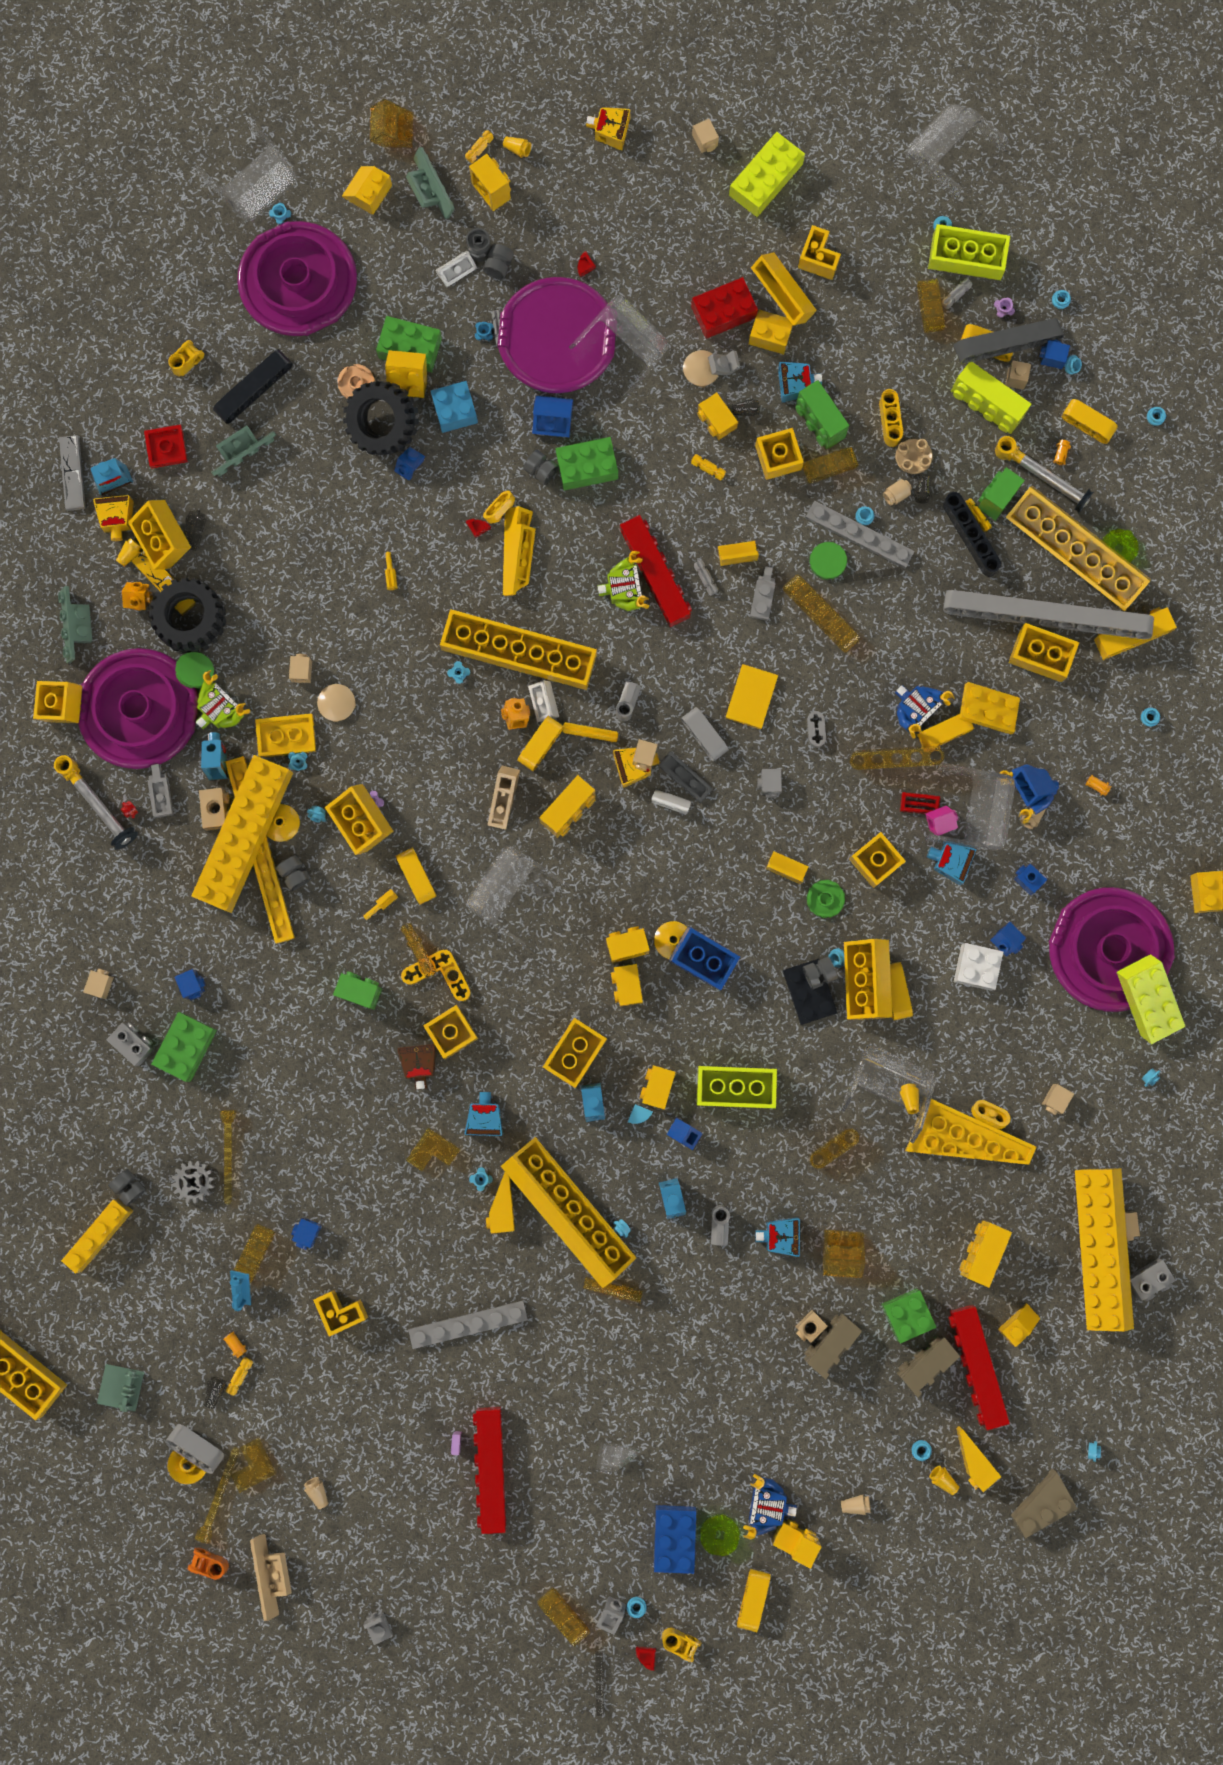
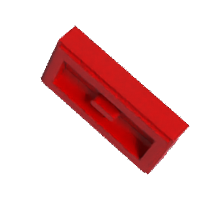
[900,792,940,814]

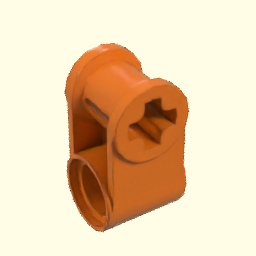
[187,1548,229,1580]

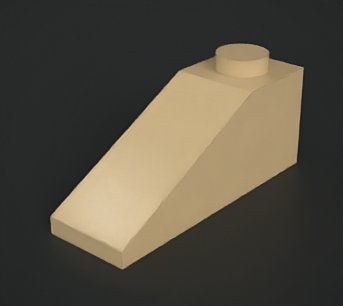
[488,766,520,830]

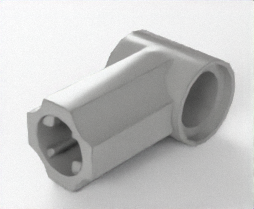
[616,682,641,722]
[711,1205,730,1246]

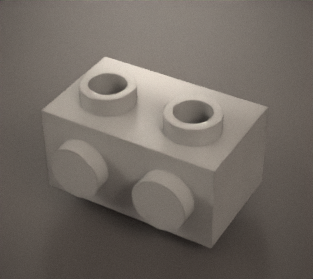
[106,1022,155,1066]
[1130,1259,1176,1302]

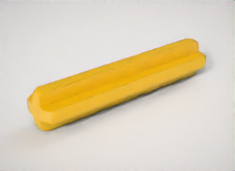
[563,722,619,742]

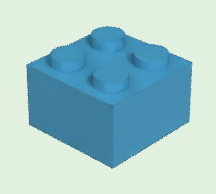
[431,381,478,433]

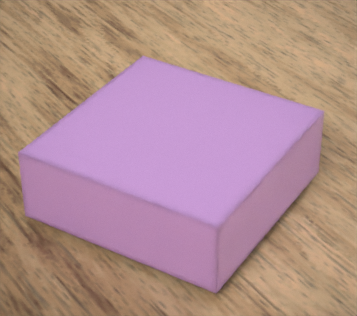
[451,1431,462,1455]

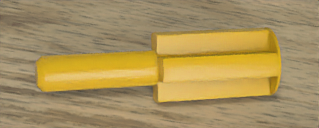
[385,552,398,590]
[363,889,398,920]

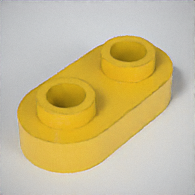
[483,491,515,524]
[971,1100,1011,1129]

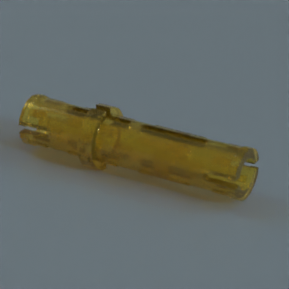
[400,923,437,978]
[583,1276,643,1303]

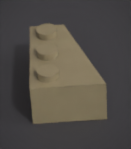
[804,1314,862,1379]
[897,1336,960,1398]
[1011,1468,1077,1539]

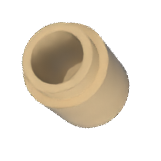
[883,479,912,506]

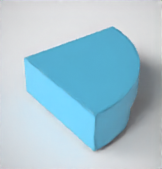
[628,1104,653,1124]

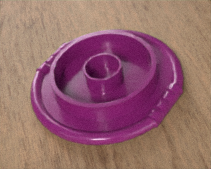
[237,221,357,336]
[497,277,617,393]
[78,648,198,769]
[1048,887,1175,1012]

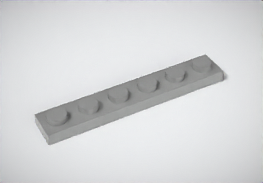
[805,501,915,569]
[408,1300,528,1349]

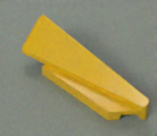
[503,506,536,596]

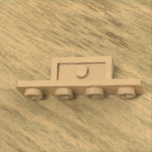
[250,1534,292,1621]

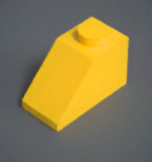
[998,1303,1040,1347]

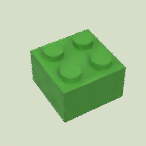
[978,467,1025,521]
[333,971,382,1010]
[881,1288,936,1344]

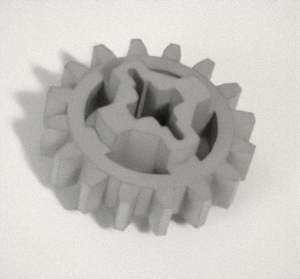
[171,1161,215,1203]

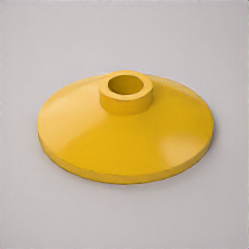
[266,804,300,842]
[654,921,687,959]
[167,1451,206,1485]

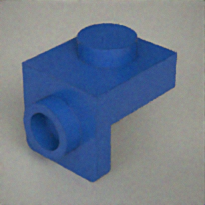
[394,447,425,480]

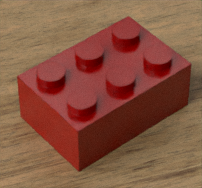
[691,277,758,339]

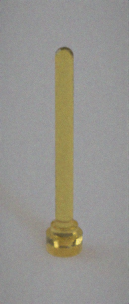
[220,1110,236,1205]
[195,1447,240,1544]

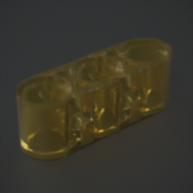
[917,279,945,333]
[802,447,859,484]
[808,1128,859,1169]
[234,1223,275,1284]
[537,1587,590,1647]

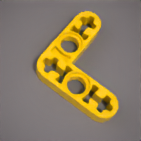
[401,950,471,1001]

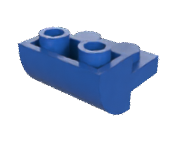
[532,396,574,437]

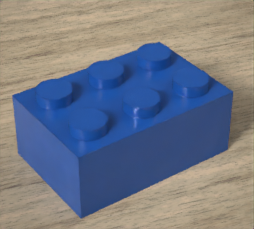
[668,927,740,990]
[654,1505,696,1574]

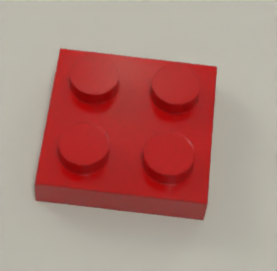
[144,424,188,469]

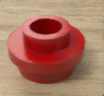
[120,801,138,819]

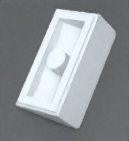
[435,251,477,287]
[528,680,559,722]
[651,789,691,815]

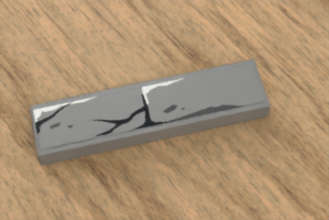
[59,435,86,511]

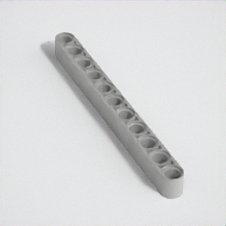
[943,590,1154,639]

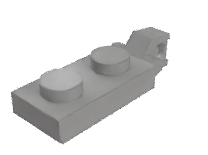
[750,566,775,621]
[147,764,174,818]

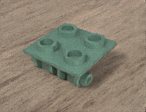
[97,1364,144,1412]

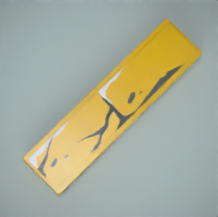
[132,551,196,616]

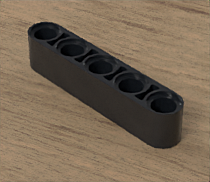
[213,349,293,424]
[943,492,1001,577]

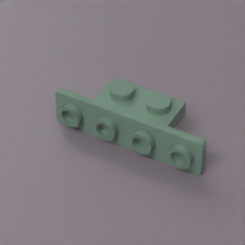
[406,147,454,219]
[211,425,276,477]
[58,586,92,664]

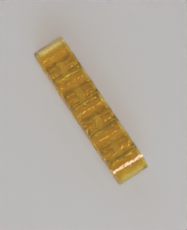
[782,574,860,653]
[850,746,945,770]

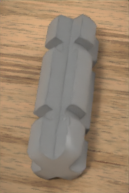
[941,278,972,309]
[492,310,501,346]
[694,560,718,596]

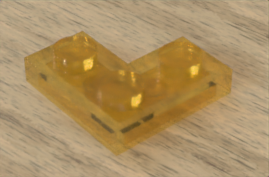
[406,1128,461,1171]
[231,1437,276,1493]

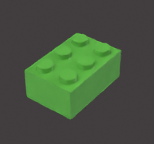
[376,316,442,372]
[795,380,849,450]
[555,437,618,491]
[151,1012,217,1082]

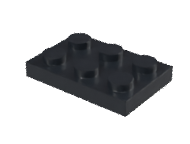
[782,959,837,1026]

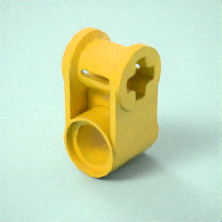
[168,340,204,376]
[662,1628,702,1662]

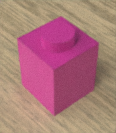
[926,806,958,836]

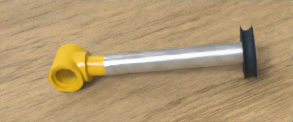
[995,436,1094,514]
[54,755,138,850]

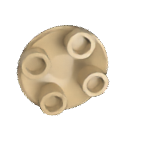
[683,350,719,387]
[895,439,933,474]
[317,684,356,722]

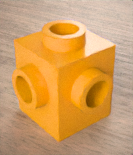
[122,582,153,611]
[501,698,530,730]

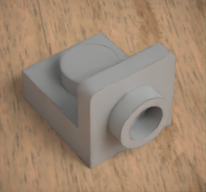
[708,351,740,376]
[596,1596,626,1635]
[363,1612,393,1645]

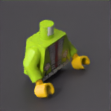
[597,551,649,611]
[196,670,250,730]

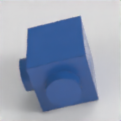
[1039,340,1070,369]
[1014,864,1047,895]
[990,922,1026,957]
[175,969,206,1001]
[666,1118,703,1150]
[291,1218,322,1250]

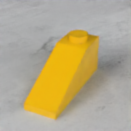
[486,1172,515,1233]
[956,1426,1001,1492]

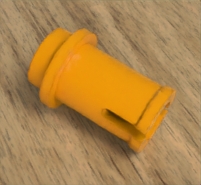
[1053,440,1071,465]
[1085,775,1112,796]
[223,1331,247,1358]

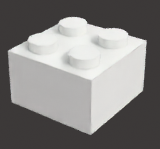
[954,943,1003,991]

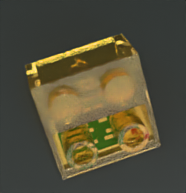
[370,99,413,148]
[822,1230,865,1278]

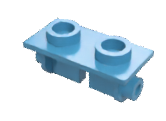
[230,1270,251,1311]

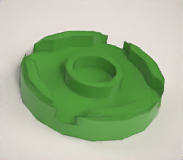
[809,542,847,580]
[175,652,214,689]
[807,880,845,918]

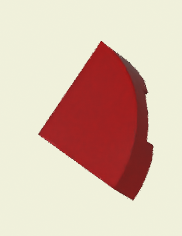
[577,251,596,277]
[465,519,491,538]
[636,1647,656,1671]

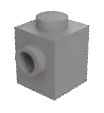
[757,769,782,798]

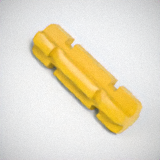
[465,130,494,163]
[691,454,726,480]
[965,498,992,532]
[226,1357,253,1396]

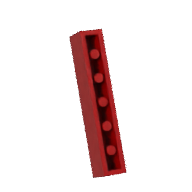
[620,515,692,628]
[948,1305,1010,1430]
[473,1407,506,1534]

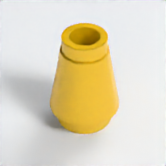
[503,136,531,158]
[116,538,142,567]
[900,1084,919,1114]
[929,1466,959,1495]

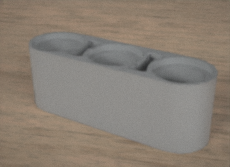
[681,707,729,762]
[165,1424,224,1474]

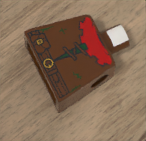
[398,1044,436,1090]

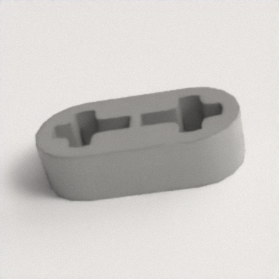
[807,711,826,748]

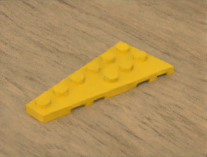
[905,1098,1036,1165]

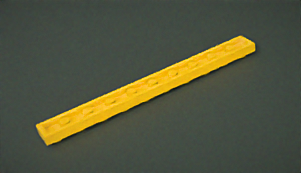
[225,756,295,944]

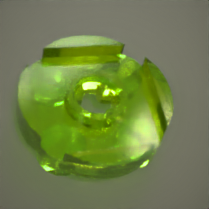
[1102,529,1139,563]
[700,1514,740,1556]

